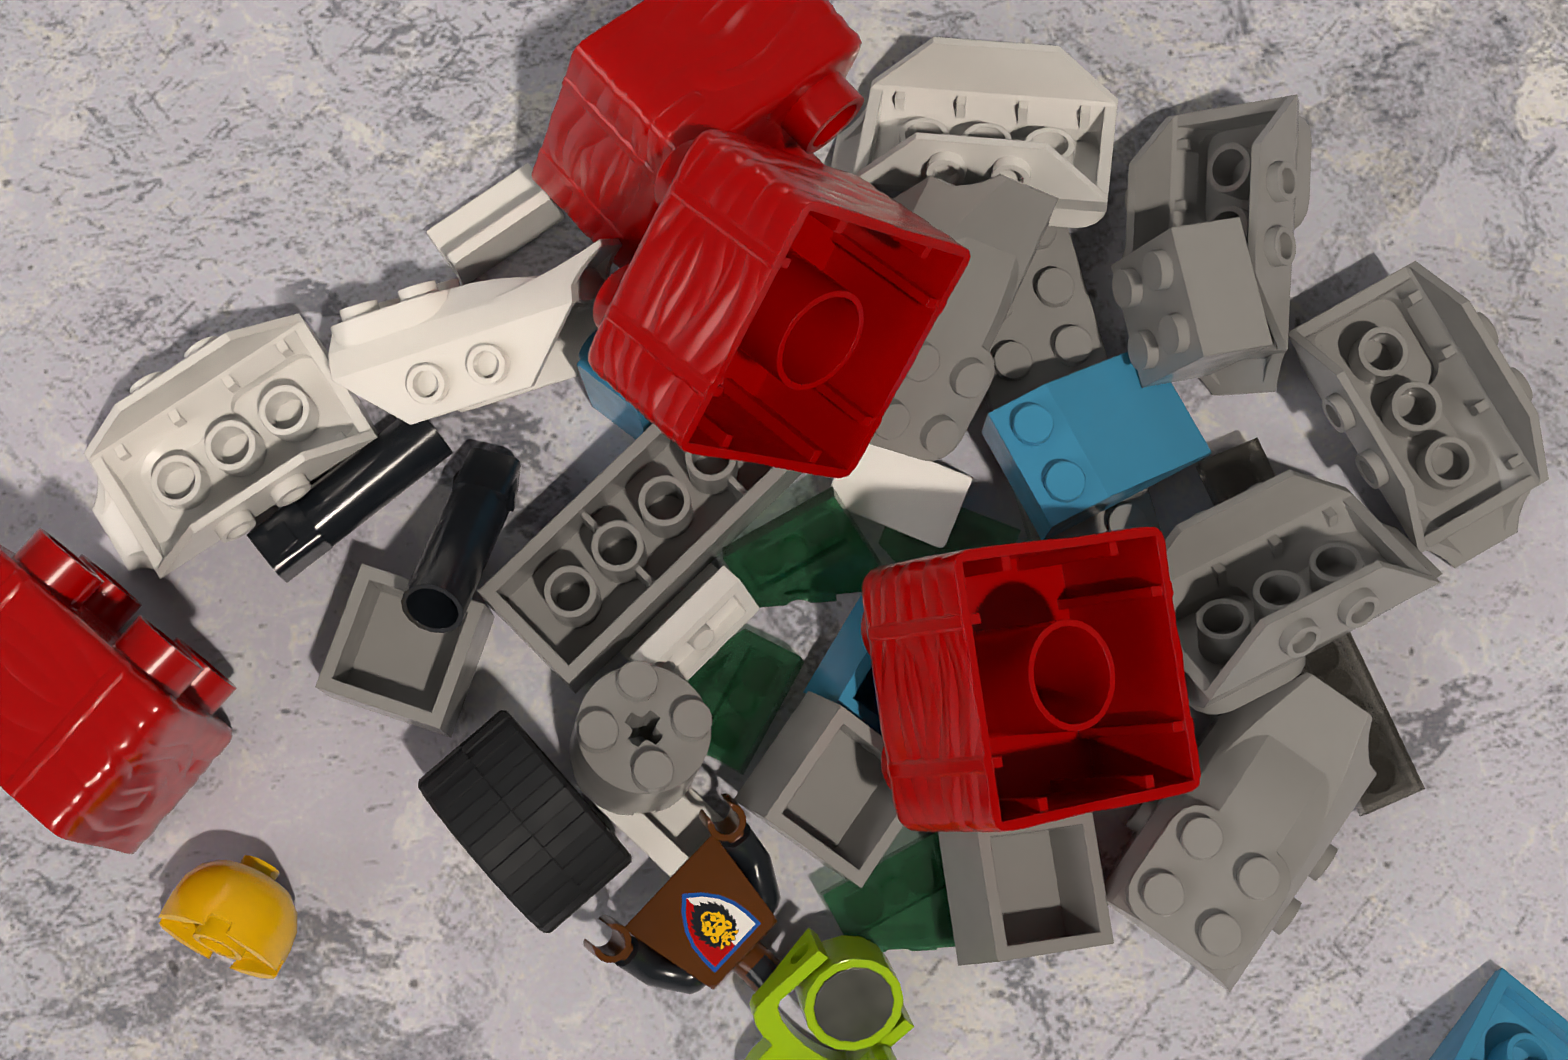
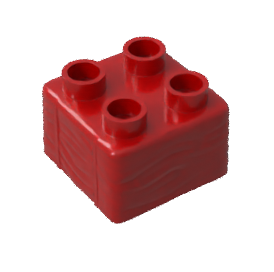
[531,0,864,268]
[588,129,971,478]
[861,527,1201,833]
[0,528,237,854]

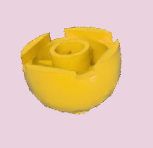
[158,855,297,979]

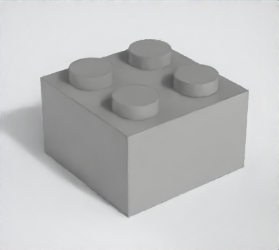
[1111,217,1273,388]
[315,564,495,738]
[734,691,903,888]
[938,812,1114,966]

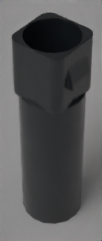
[247,418,453,583]
[401,448,521,633]

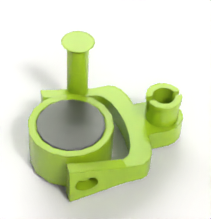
[744,927,914,1060]

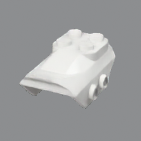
[831,37,1118,228]
[328,238,622,425]
[84,313,378,579]

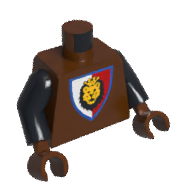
[583,793,781,994]

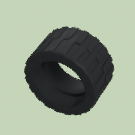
[418,710,632,933]

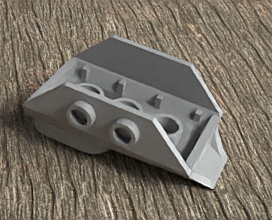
[1122,94,1312,396]
[870,174,1059,461]
[1288,261,1549,568]
[1165,469,1443,714]
[1104,672,1377,992]

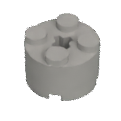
[569,661,712,816]

